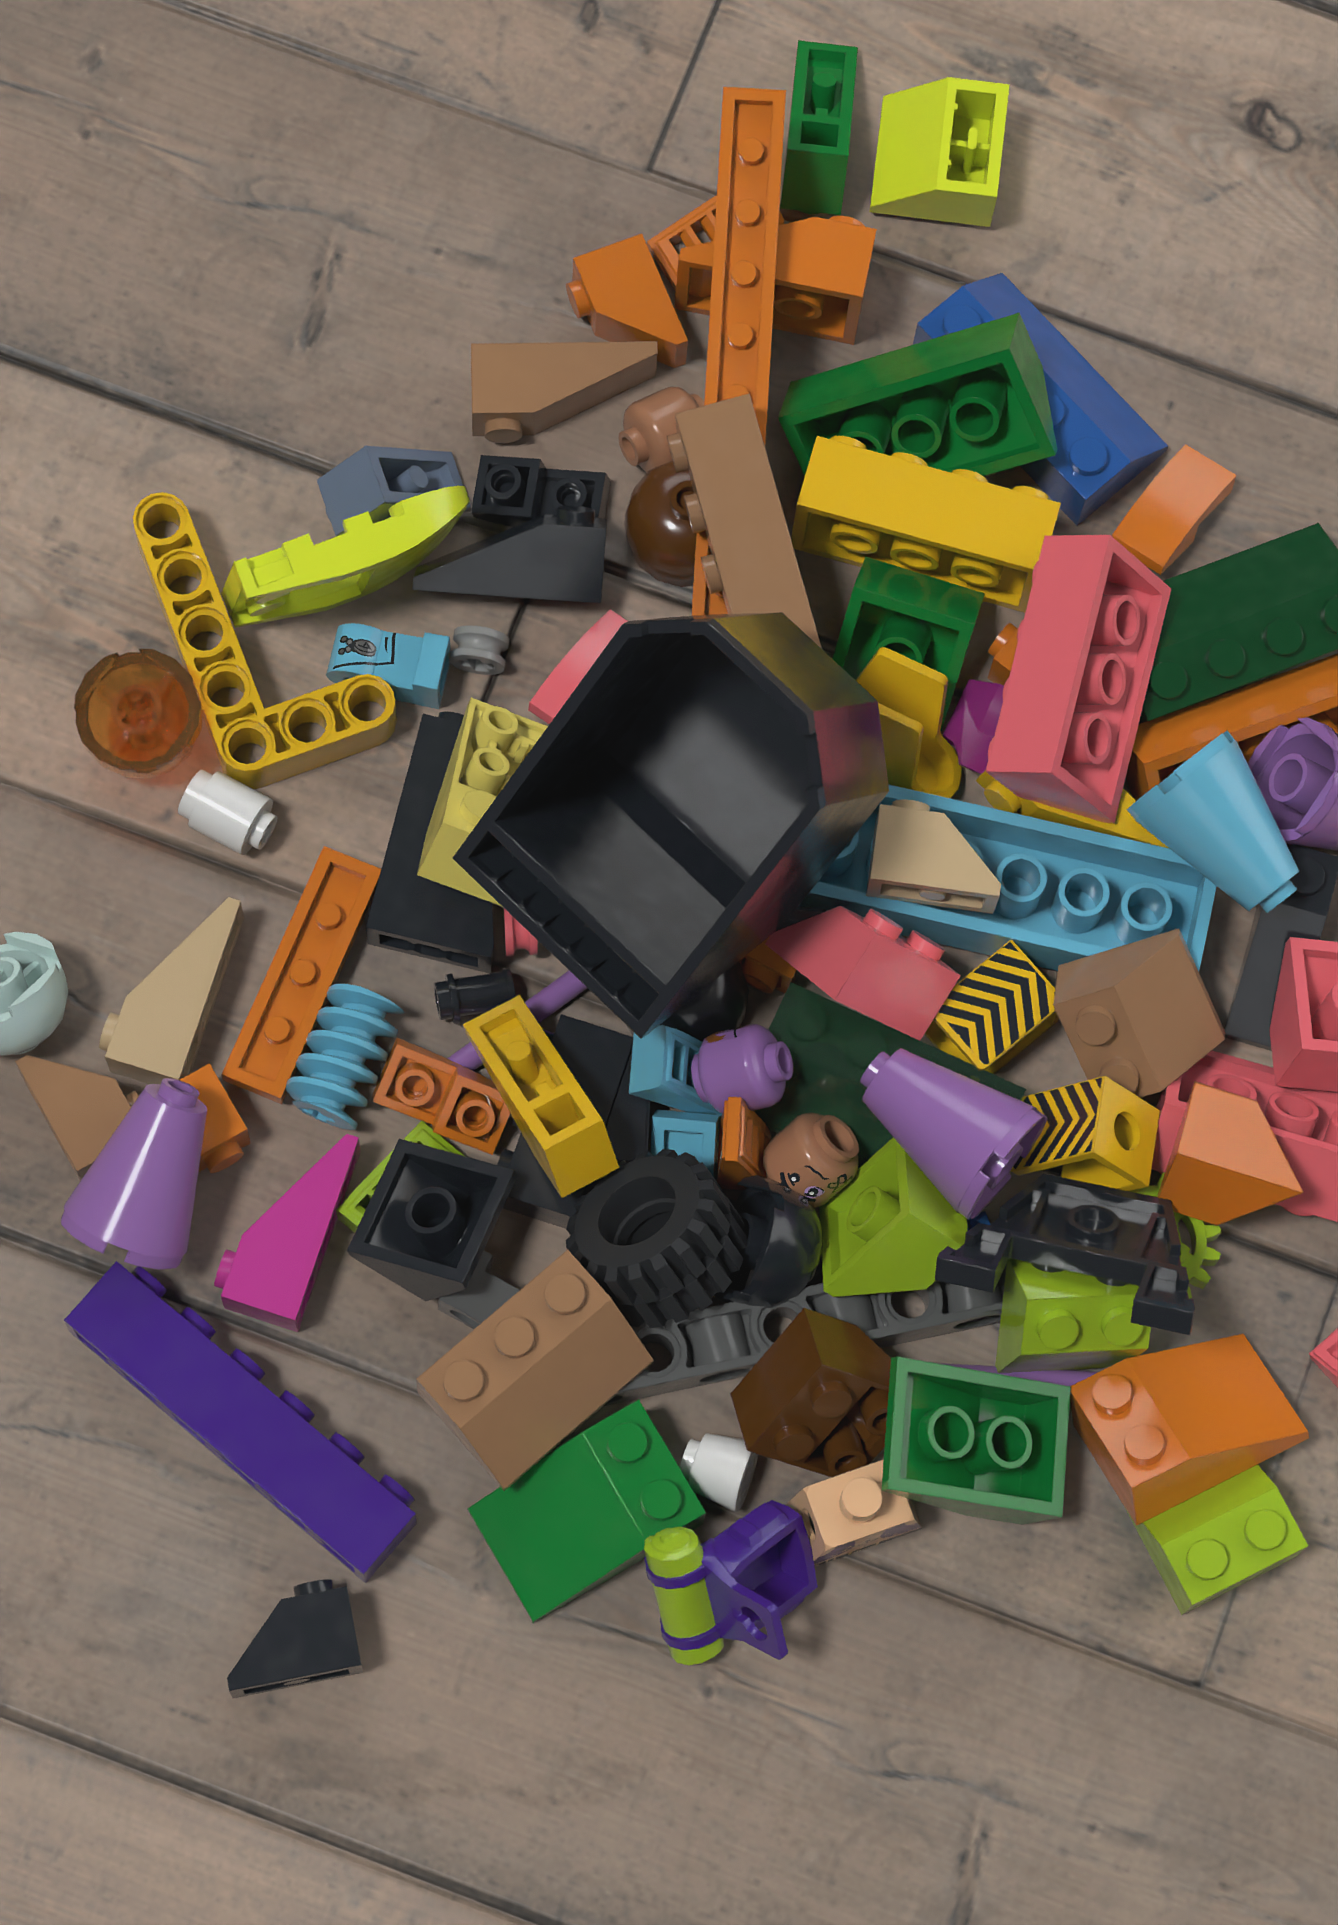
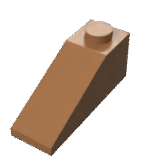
[471,341,658,443]

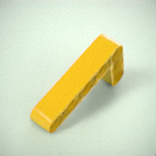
[133,492,397,789]

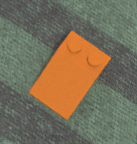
[674,216,877,345]
[1070,1334,1309,1526]

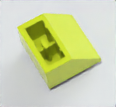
[869,77,1010,227]

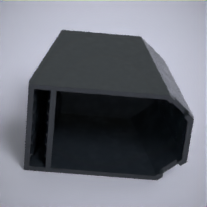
[452,612,889,1039]

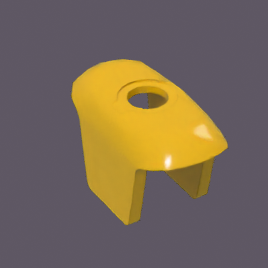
[856,647,962,798]

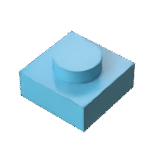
[651,1109,720,1179]

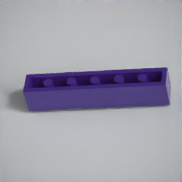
[64,1261,417,1583]

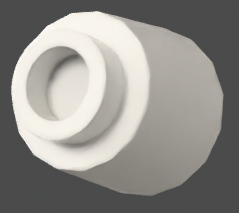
[680,1433,759,1513]

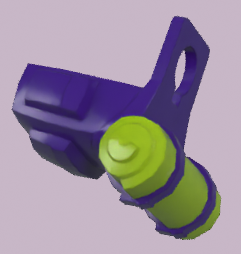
[644,1500,818,1666]

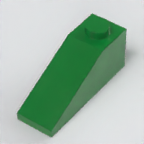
[780,40,858,215]

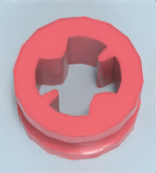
[504,908,538,956]

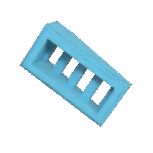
[629,1025,722,1122]

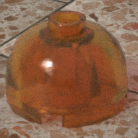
[74,649,203,779]

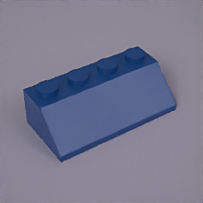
[913,273,1168,526]

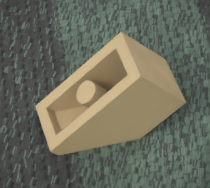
[866,799,1001,914]

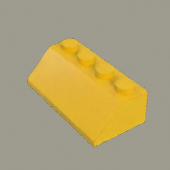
[791,436,1061,613]

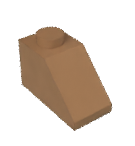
[15,1055,139,1181]

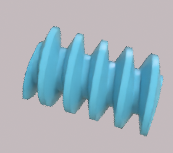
[286,984,405,1130]

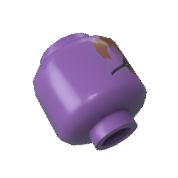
[691,1024,793,1114]

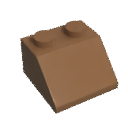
[1053,928,1225,1098]

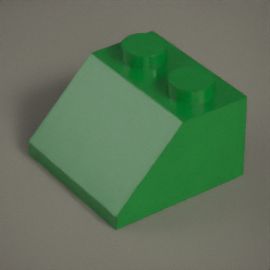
[832,557,985,732]

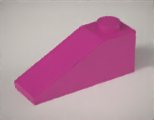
[214,1134,361,1332]

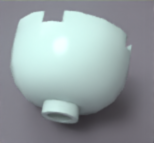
[0,932,68,1056]

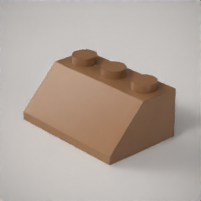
[416,1250,654,1491]

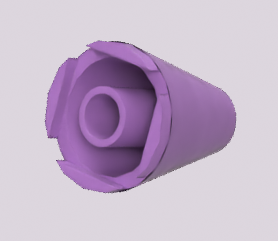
[1248,717,1338,851]
[860,1048,1047,1220]
[61,1078,207,1270]

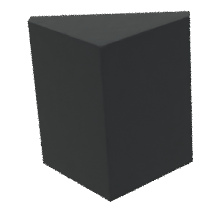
[347,1139,518,1301]

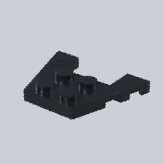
[935,1174,1195,1335]

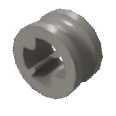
[449,625,509,675]

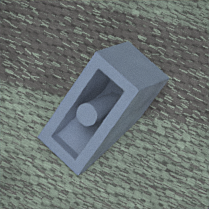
[317,446,471,536]

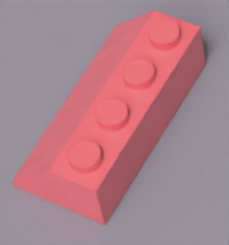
[986,535,1171,823]
[1152,1050,1338,1222]

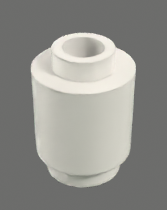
[178,769,278,855]

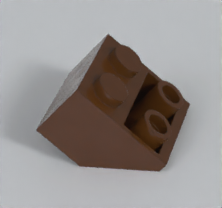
[730,1308,891,1478]

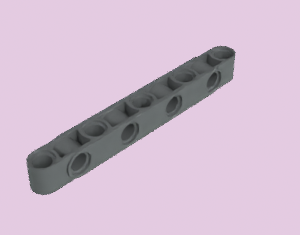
[604,1263,1007,1406]

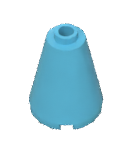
[1127,730,1299,913]

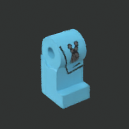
[326,623,451,709]

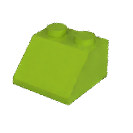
[819,1137,968,1297]
[995,1258,1151,1373]
[1125,1465,1308,1615]

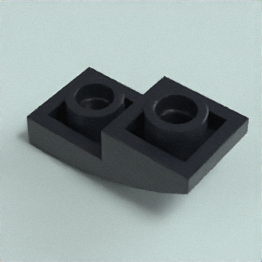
[471,455,611,527]

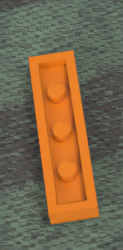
[221,846,381,1104]

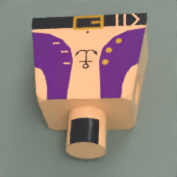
[786,1459,922,1566]

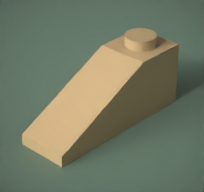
[99,897,244,1084]

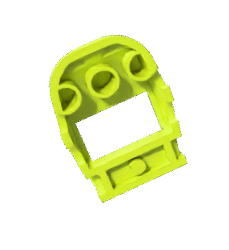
[221,486,470,628]

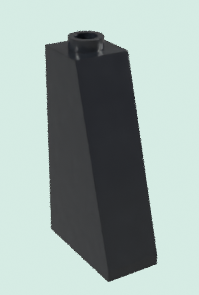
[366,711,494,973]

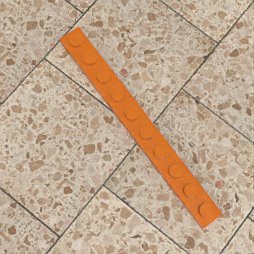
[692,87,786,615]

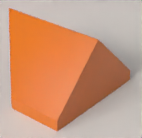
[1157,1081,1304,1225]

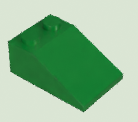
[881,1356,1071,1525]
[467,1399,706,1624]

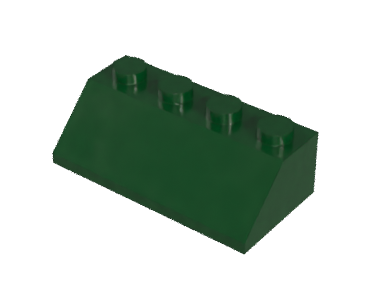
[1139,523,1338,724]

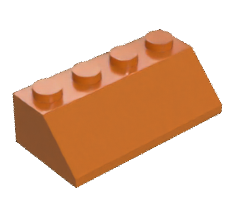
[1126,653,1338,801]

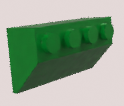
[778,312,1057,476]

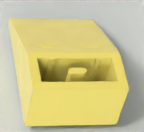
[417,697,548,907]

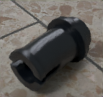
[434,969,516,1024]

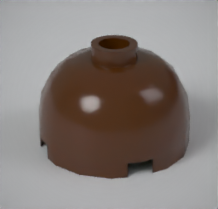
[624,461,696,587]

